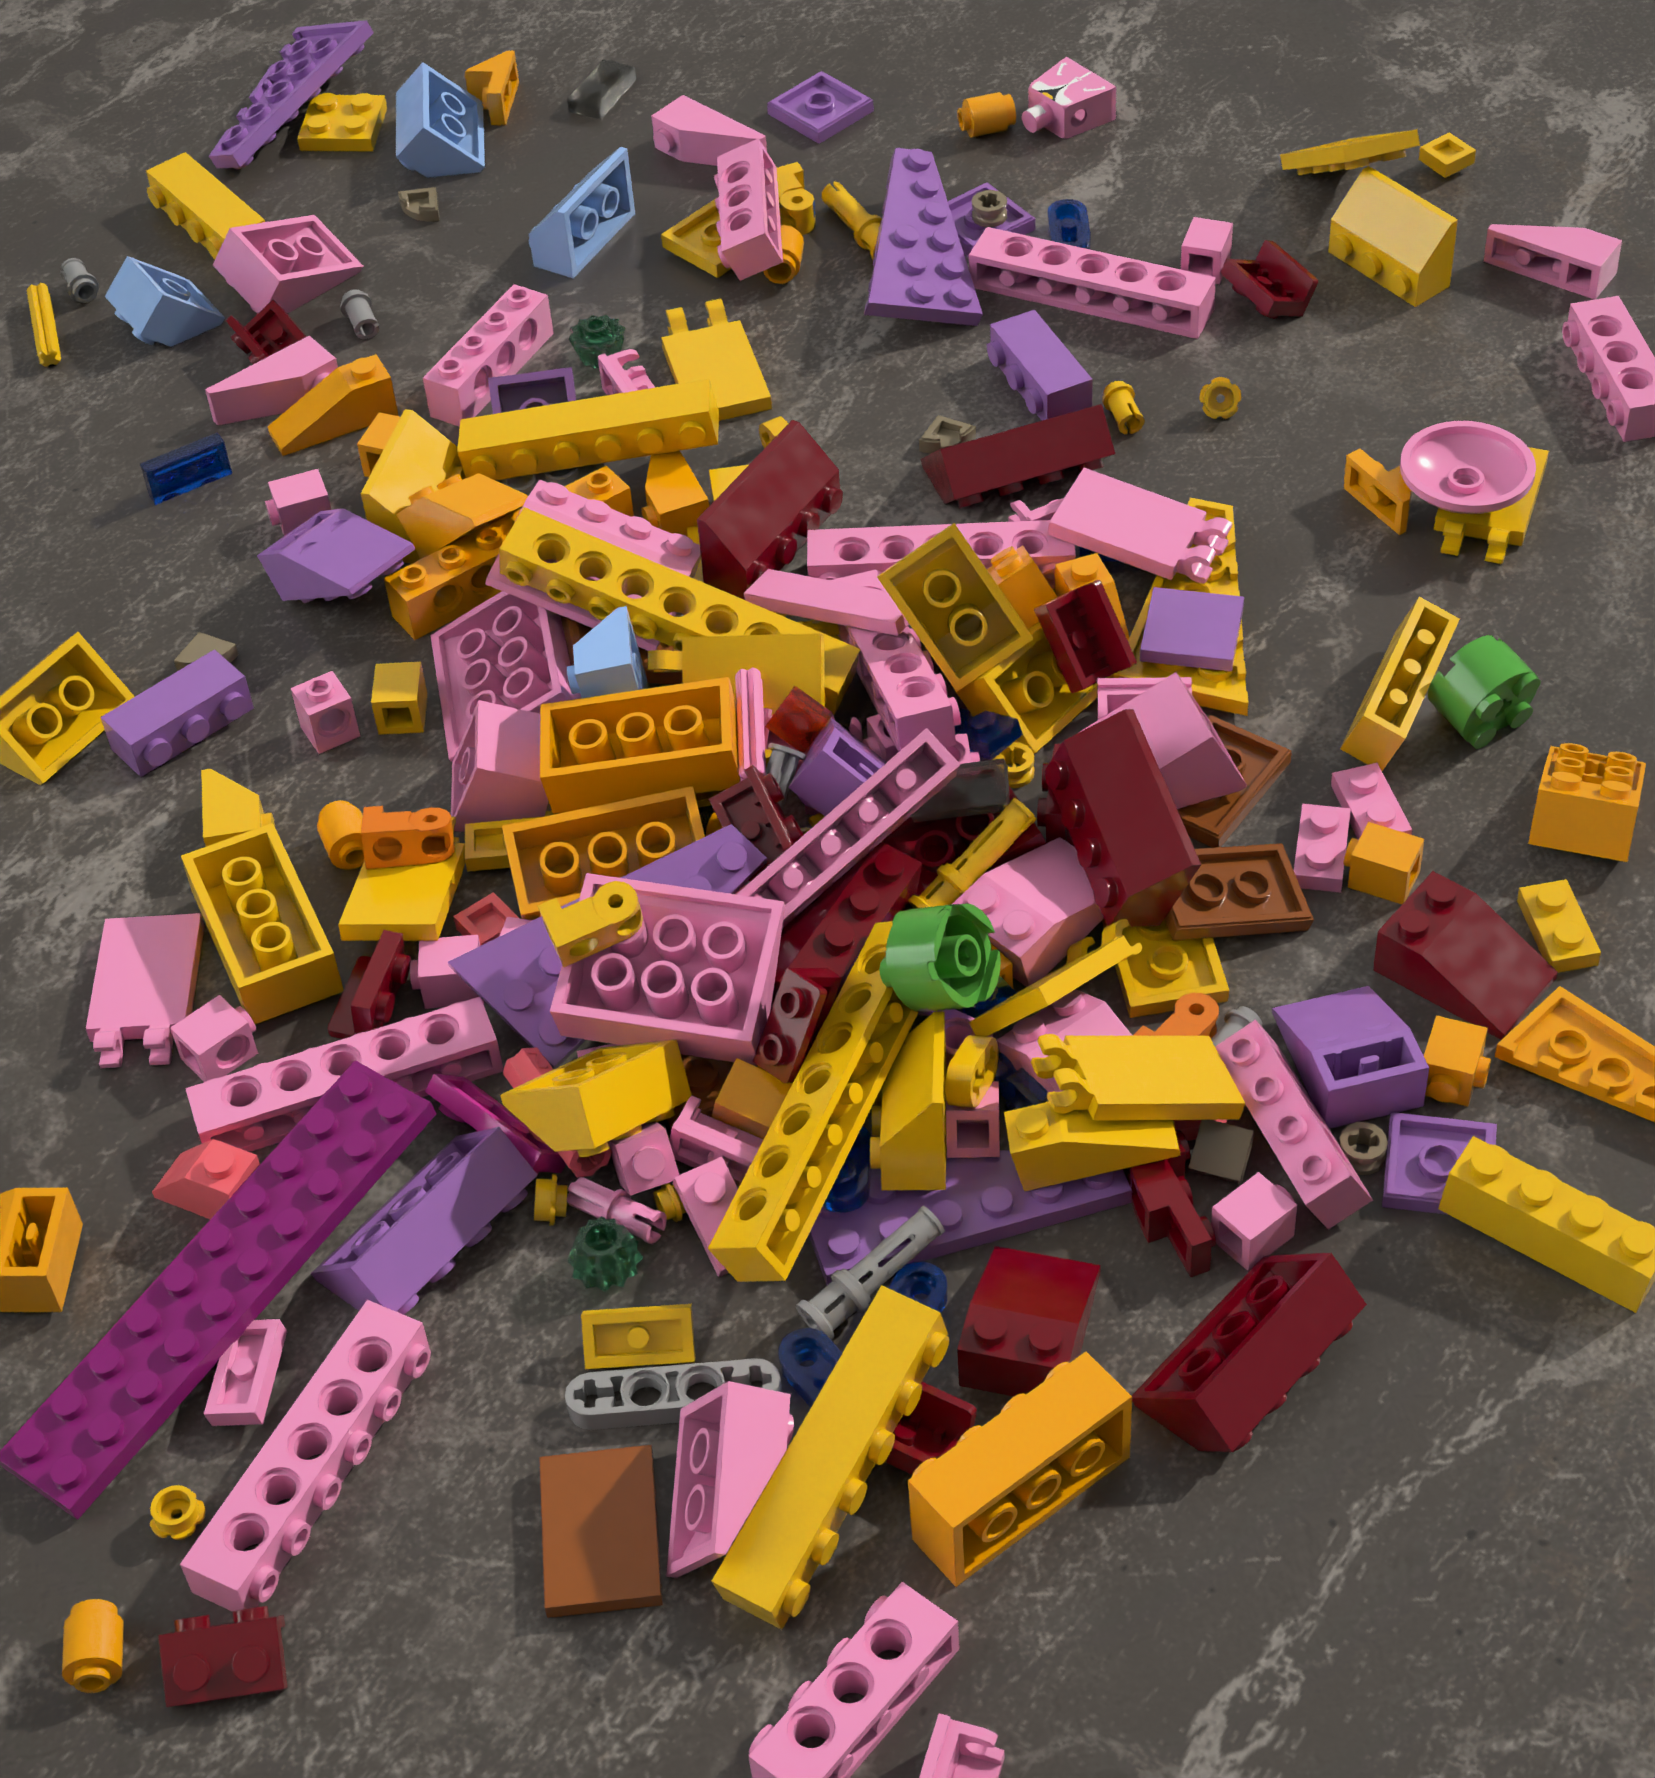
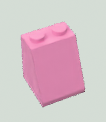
[1078,672,1247,809]
[451,700,559,832]

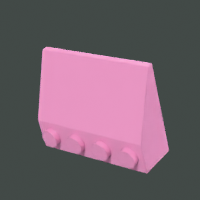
[485,480,701,651]
[430,591,582,762]
[550,873,785,1066]

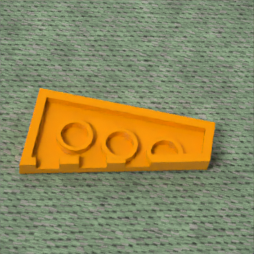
[1495,986,1655,1122]

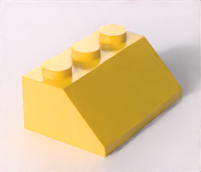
[1328,166,1458,307]
[361,409,466,564]
[954,622,1114,754]
[0,632,135,785]
[870,1011,947,1191]
[500,1039,692,1157]

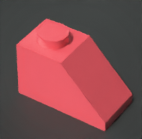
[152,1139,260,1219]

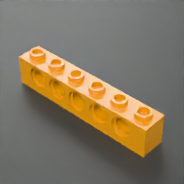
[384,466,634,640]

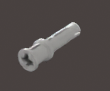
[796,1206,945,1343]

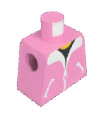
[1022,57,1116,139]

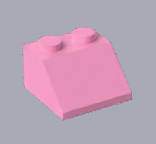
[997,989,1133,1104]

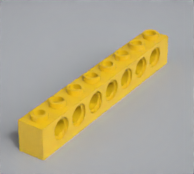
[499,507,860,715]
[707,921,918,1282]

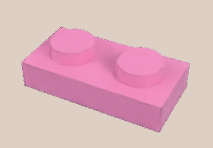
[1331,763,1412,839]
[1294,804,1351,893]
[673,1157,738,1277]
[204,1319,287,1426]

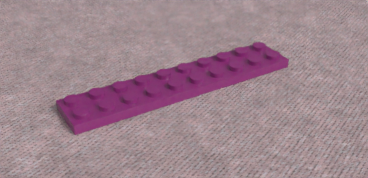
[0,1060,436,1520]

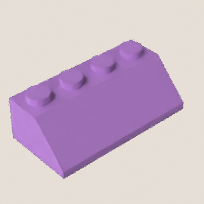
[311,1127,537,1315]

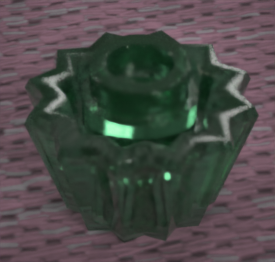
[568,314,626,369]
[567,1216,643,1292]

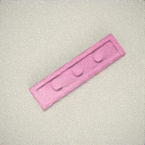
[744,569,909,636]

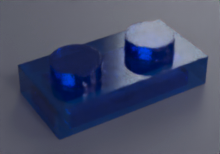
[140,432,233,505]

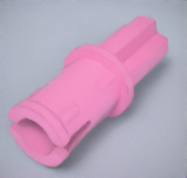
[567,1177,667,1244]

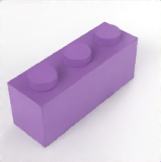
[987,309,1093,420]
[101,649,254,777]

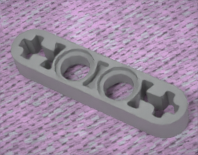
[565,1358,782,1430]

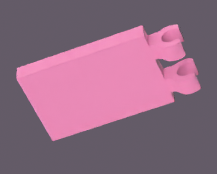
[1047,468,1232,583]
[86,913,205,1068]

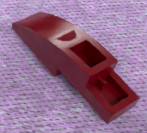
[1125,1129,1216,1278]

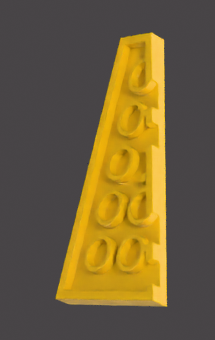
[1114,497,1248,716]

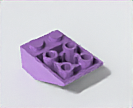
[257,508,415,603]
[788,717,887,816]
[1272,986,1429,1129]

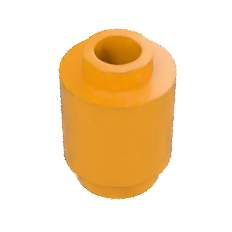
[957,92,1016,137]
[763,225,804,284]
[317,800,365,869]
[62,1599,123,1693]

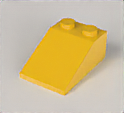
[877,523,1034,692]

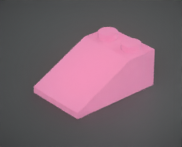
[213,215,363,313]
[953,837,1104,987]
[666,1381,794,1578]

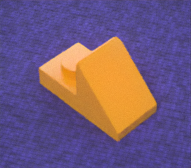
[464,51,519,125]
[1343,449,1413,535]

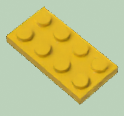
[1280,129,1420,175]

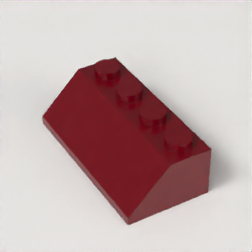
[920,404,1116,508]
[697,420,843,600]
[1045,709,1201,927]
[771,842,922,1010]
[1132,1253,1367,1453]

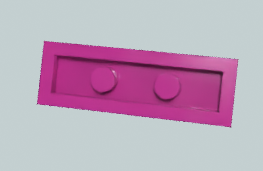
[425,1074,566,1175]

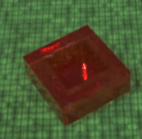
[765,685,833,753]

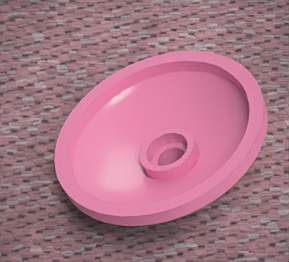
[1400,421,1536,514]

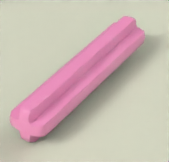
[735,667,766,781]

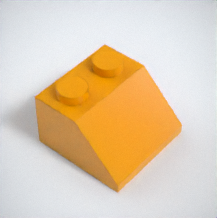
[396,473,528,559]

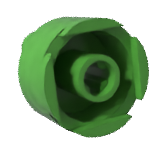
[1428,635,1541,749]
[879,903,1001,1012]

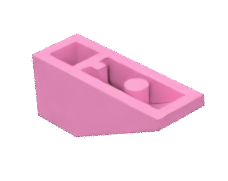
[651,95,767,166]
[1484,224,1622,300]
[205,336,338,425]

